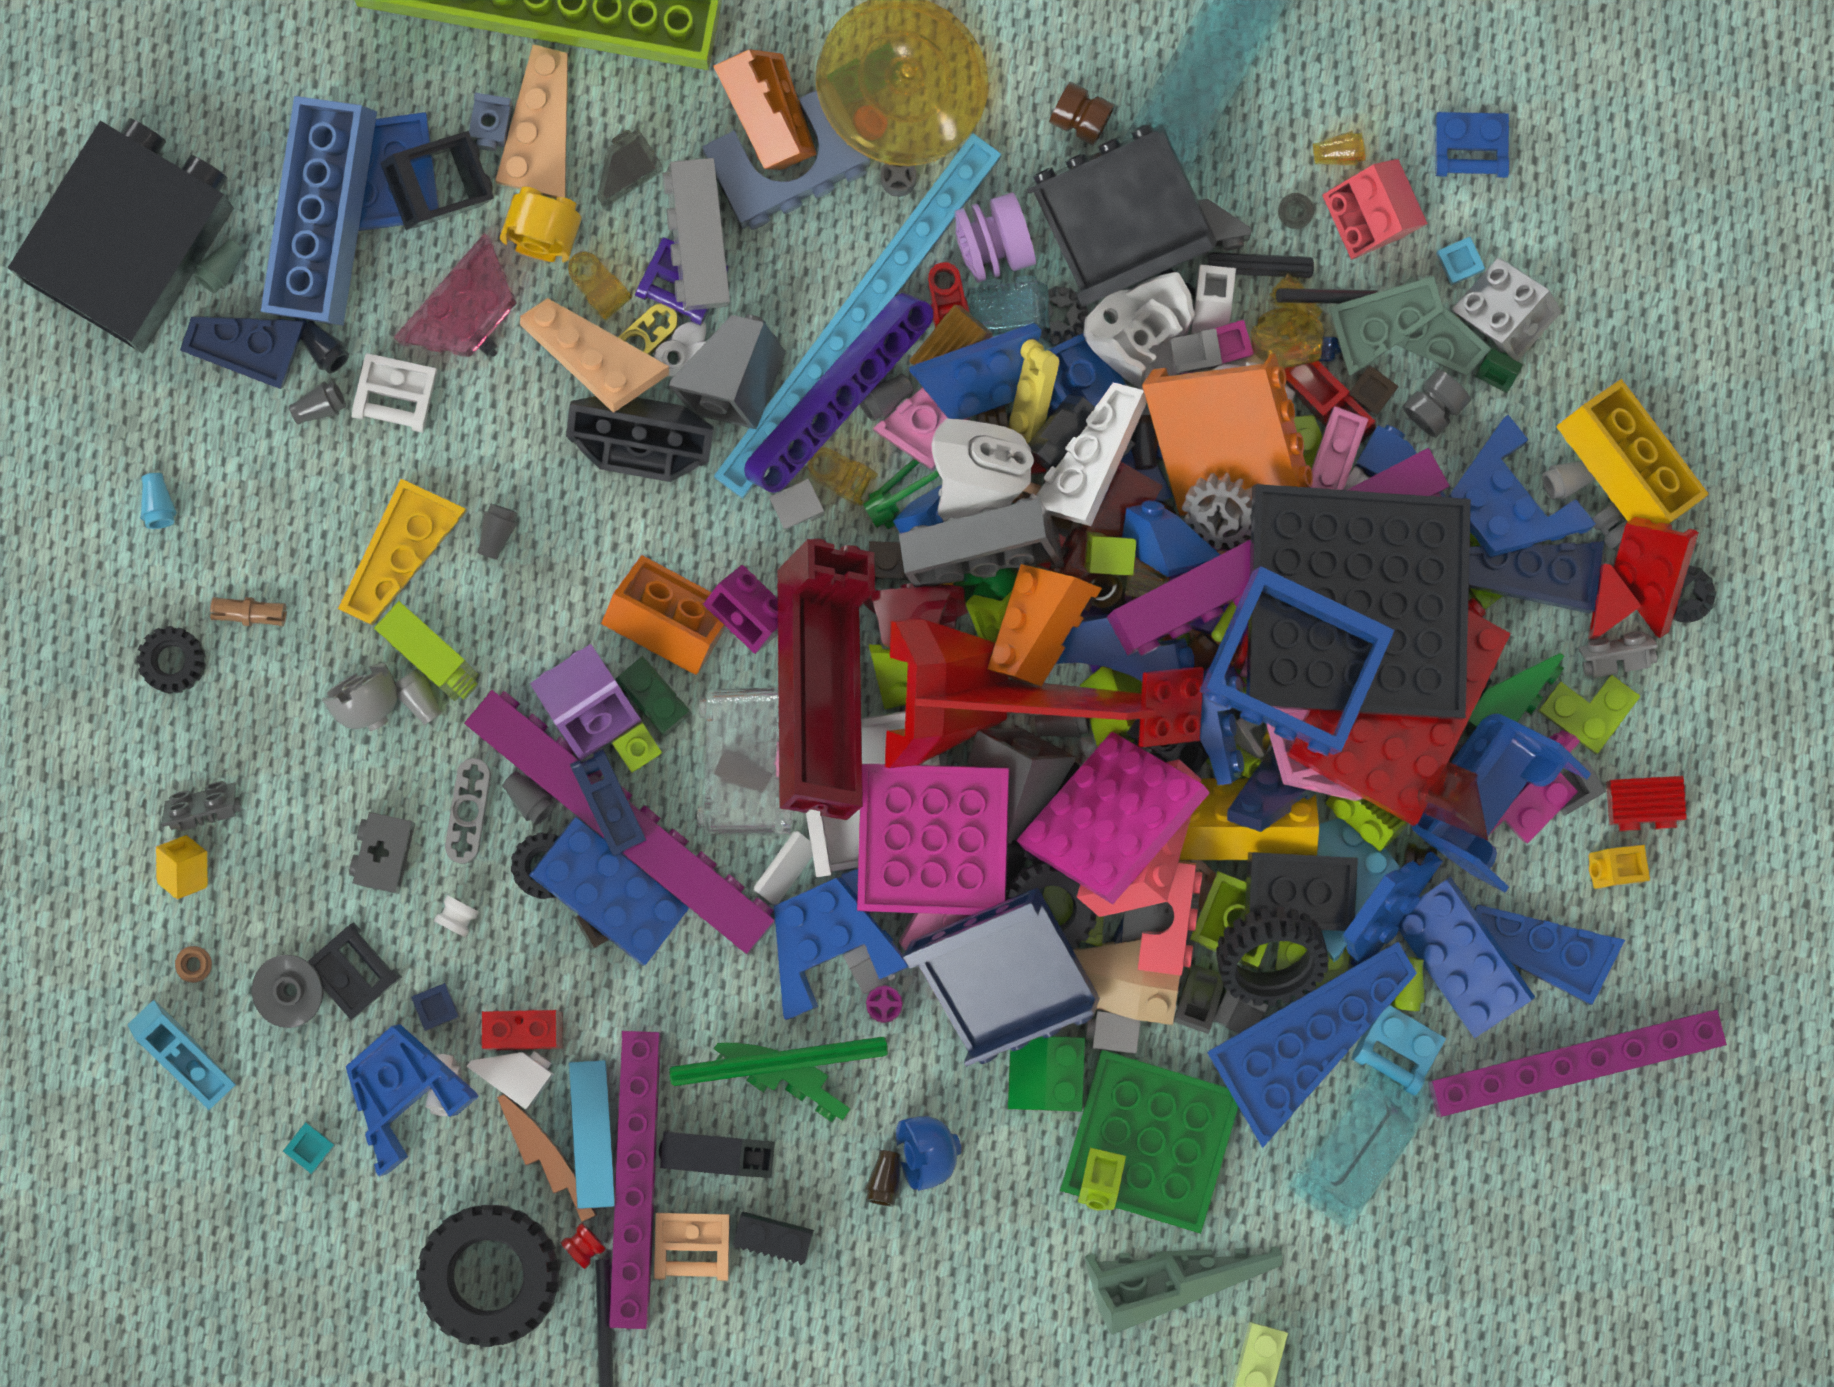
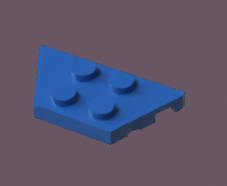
[909,323,1041,420]
[1343,852,1443,967]

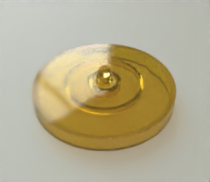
[816,0,989,166]

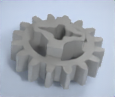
[1182,473,1252,550]

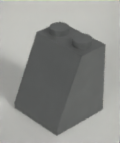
[669,314,786,430]
[966,728,1076,844]

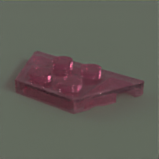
[394,233,517,357]

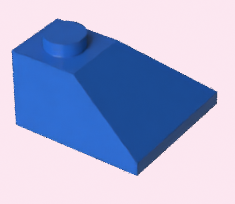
[1122,501,1220,577]

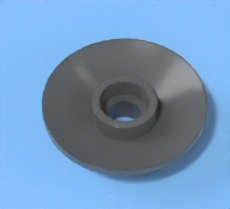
[252,955,323,1028]

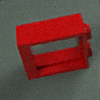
[482,1010,563,1050]

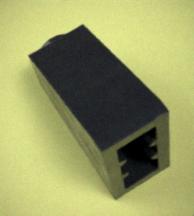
[658,1131,775,1178]

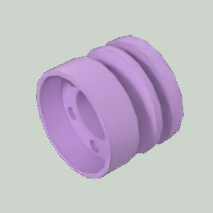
[954,192,1036,283]

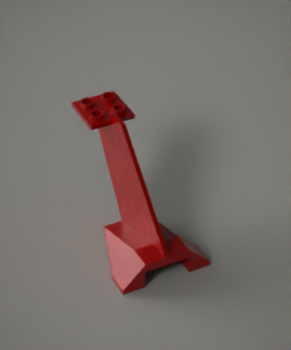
[885,618,1204,768]

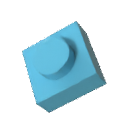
[1436,237,1485,286]

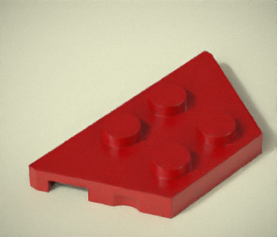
[1613,517,1699,638]

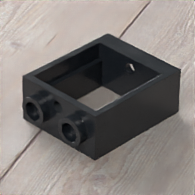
[380,131,494,231]

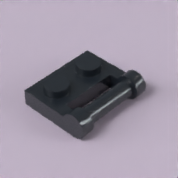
[308,922,402,1021]

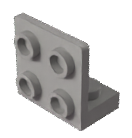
[1452,258,1562,361]

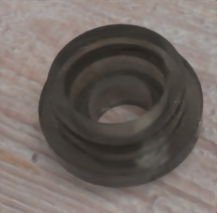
[1278,193,1314,229]

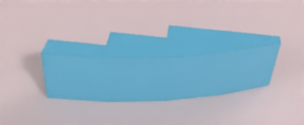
[569,1060,615,1209]

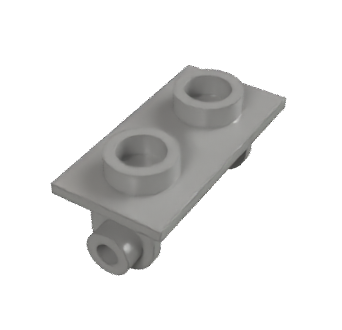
[1578,631,1658,679]

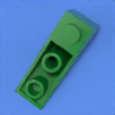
[1466,653,1564,730]

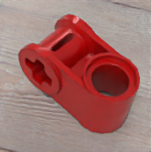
[928,262,970,328]

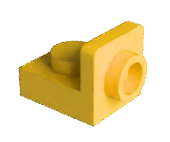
[1588,845,1650,889]

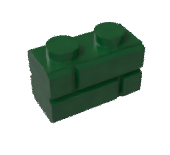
[615,656,692,737]

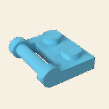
[1352,1005,1446,1096]

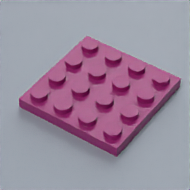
[1016,732,1210,904]
[857,763,1009,915]

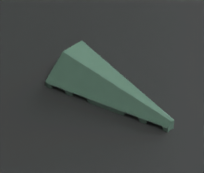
[1085,1247,1282,1335]

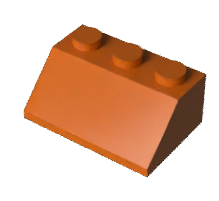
[601,555,726,675]

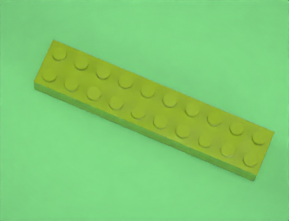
[354,0,722,71]

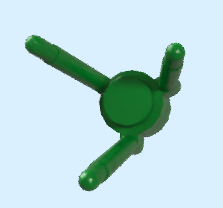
[862,459,939,529]

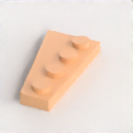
[495,44,568,198]
[520,298,669,413]

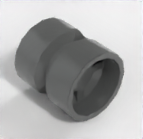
[1402,369,1471,438]

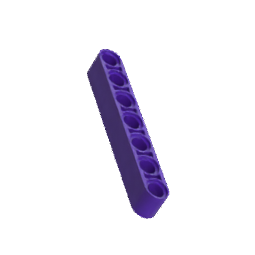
[744,293,933,493]

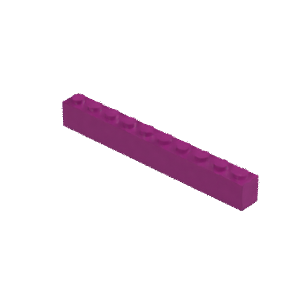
[1107,448,1450,656]
[464,690,775,955]

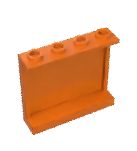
[1142,353,1313,516]

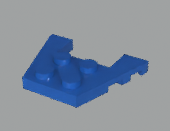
[1448,415,1596,557]
[774,877,909,1020]
[345,1024,479,1177]

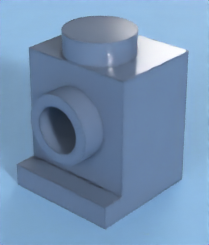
[469,93,513,151]

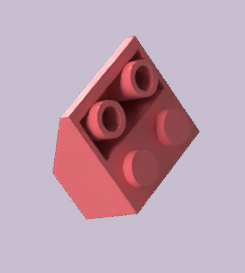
[1322,159,1428,260]

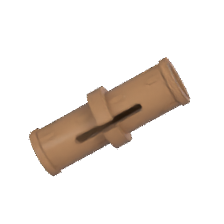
[210,597,287,627]

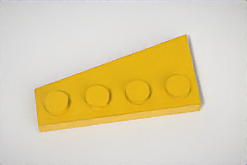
[338,479,467,625]

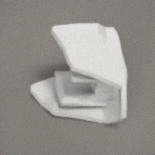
[1084,272,1195,389]
[931,419,1034,521]

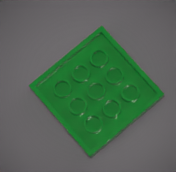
[1059,1050,1238,1234]

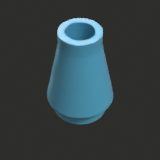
[140,473,177,529]

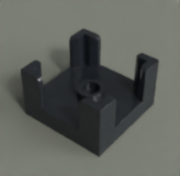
[1028,394,1135,472]

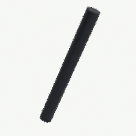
[595,1259,614,1387]

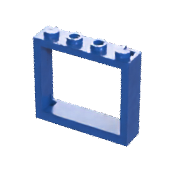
[1199,566,1395,757]

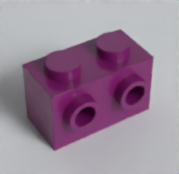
[703,564,778,654]

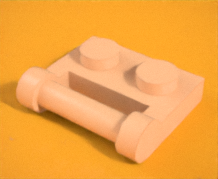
[654,1213,730,1281]

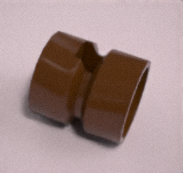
[1049,81,1115,146]

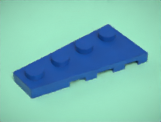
[1474,905,1625,1005]

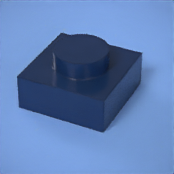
[411,983,460,1031]

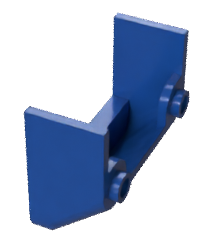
[1411,714,1591,893]

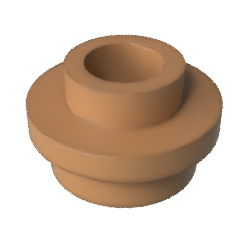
[175,946,212,983]

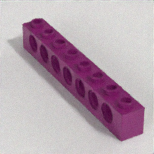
[1428,1009,1727,1117]
[609,1031,661,1329]

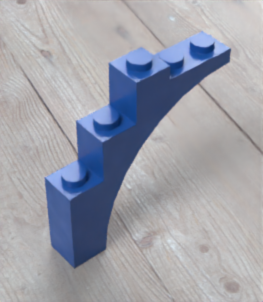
[1056,613,1244,785]

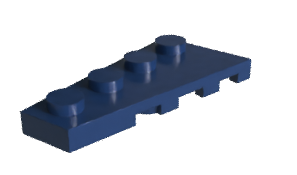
[1469,541,1604,614]

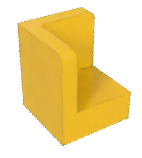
[156,835,208,900]

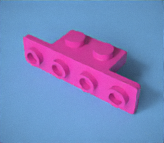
[1489,730,1580,844]

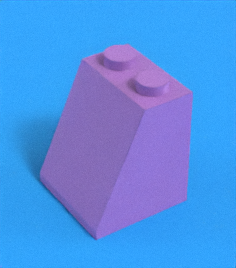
[530,644,642,761]

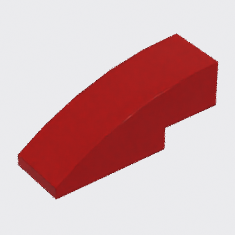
[1278,343,1376,444]

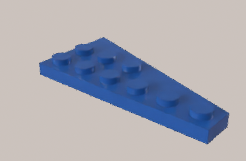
[1207,942,1417,1148]

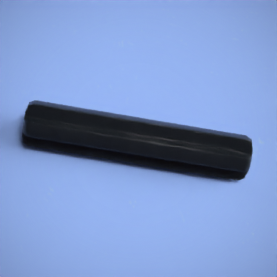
[1207,252,1314,278]

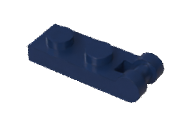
[570,748,647,856]

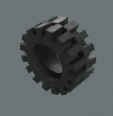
[137,626,206,694]
[510,832,559,899]

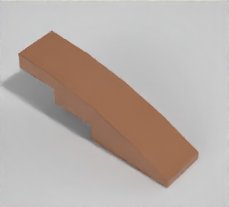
[497,1094,597,1222]

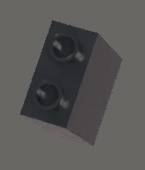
[8,118,234,354]

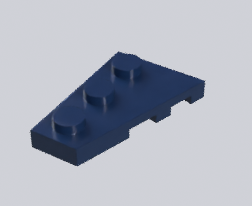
[180,316,307,389]
[1227,746,1317,832]

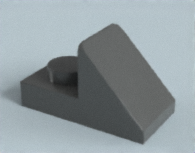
[1174,964,1224,1034]

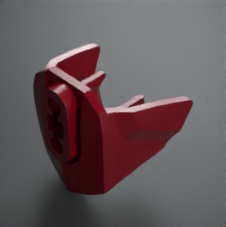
[863,583,968,648]

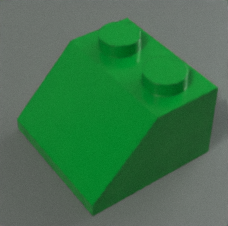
[1008,1036,1085,1112]

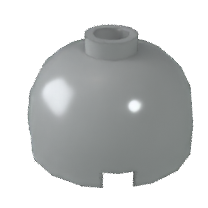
[322,663,397,731]

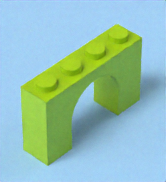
[374,601,479,702]

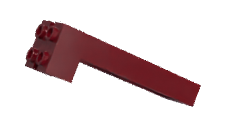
[777,538,875,820]

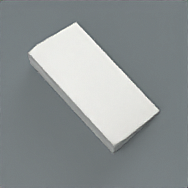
[754,831,813,905]

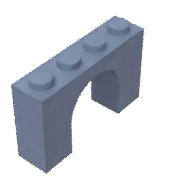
[702,83,870,230]

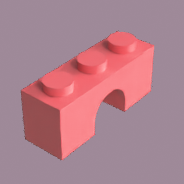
[1138,861,1203,976]

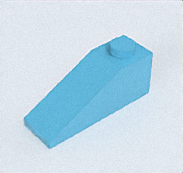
[127,1000,236,1110]

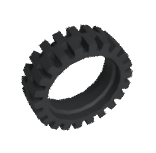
[1216,907,1329,1006]

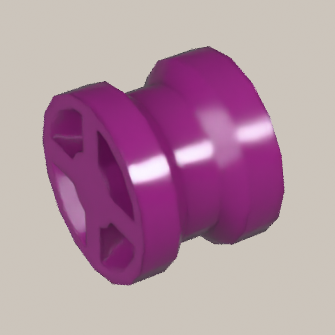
[866,986,903,1023]

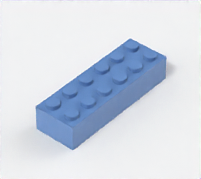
[260,96,377,326]

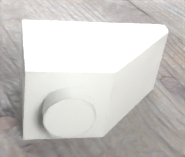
[466,1051,554,1110]

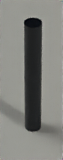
[1276,288,1378,304]

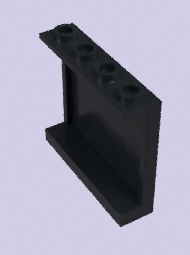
[1027,123,1217,307]

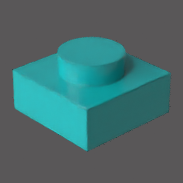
[283,1122,336,1174]

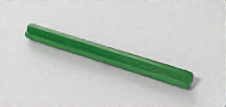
[669,1036,888,1086]

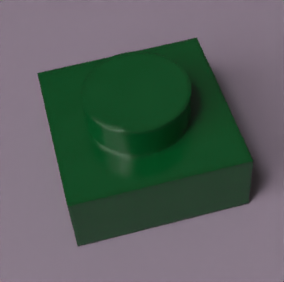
[1475,348,1524,393]

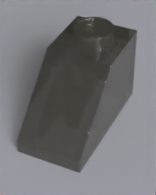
[597,128,664,209]

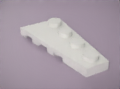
[1029,382,1147,526]

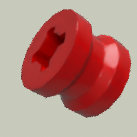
[560,1222,607,1269]

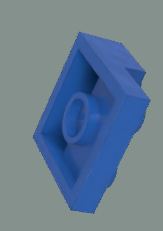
[1047,333,1127,417]

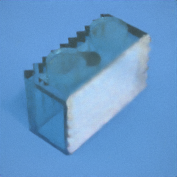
[969,276,1049,335]

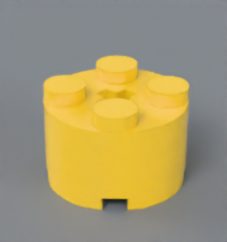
[500,186,582,262]

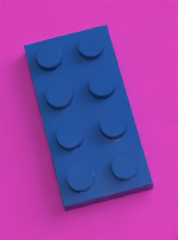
[529,817,689,966]
[1398,876,1535,1039]

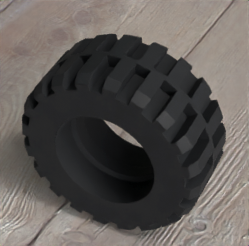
[416,1205,561,1347]

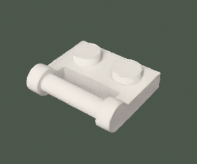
[352,353,437,433]

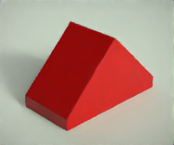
[1588,564,1641,640]

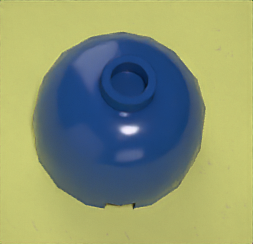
[896,1116,961,1191]

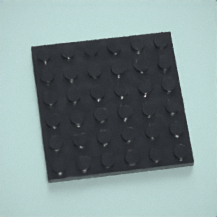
[1246,484,1471,720]

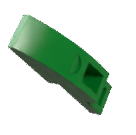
[713,1043,851,1123]

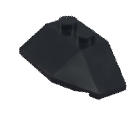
[566,396,714,482]

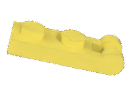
[1008,339,1059,444]

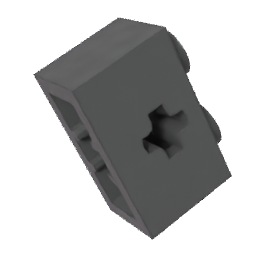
[349,812,415,894]

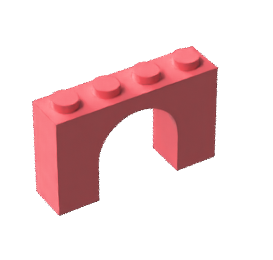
[1077,759,1202,917]

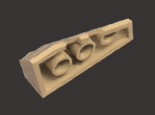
[1073,937,1180,1025]

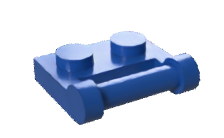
[1435,112,1509,178]

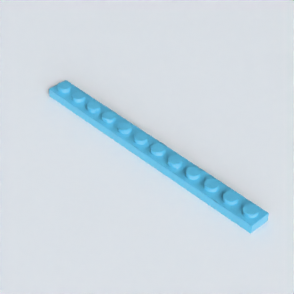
[714,133,1002,499]

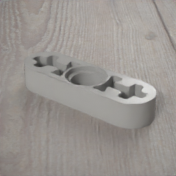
[445,758,491,864]

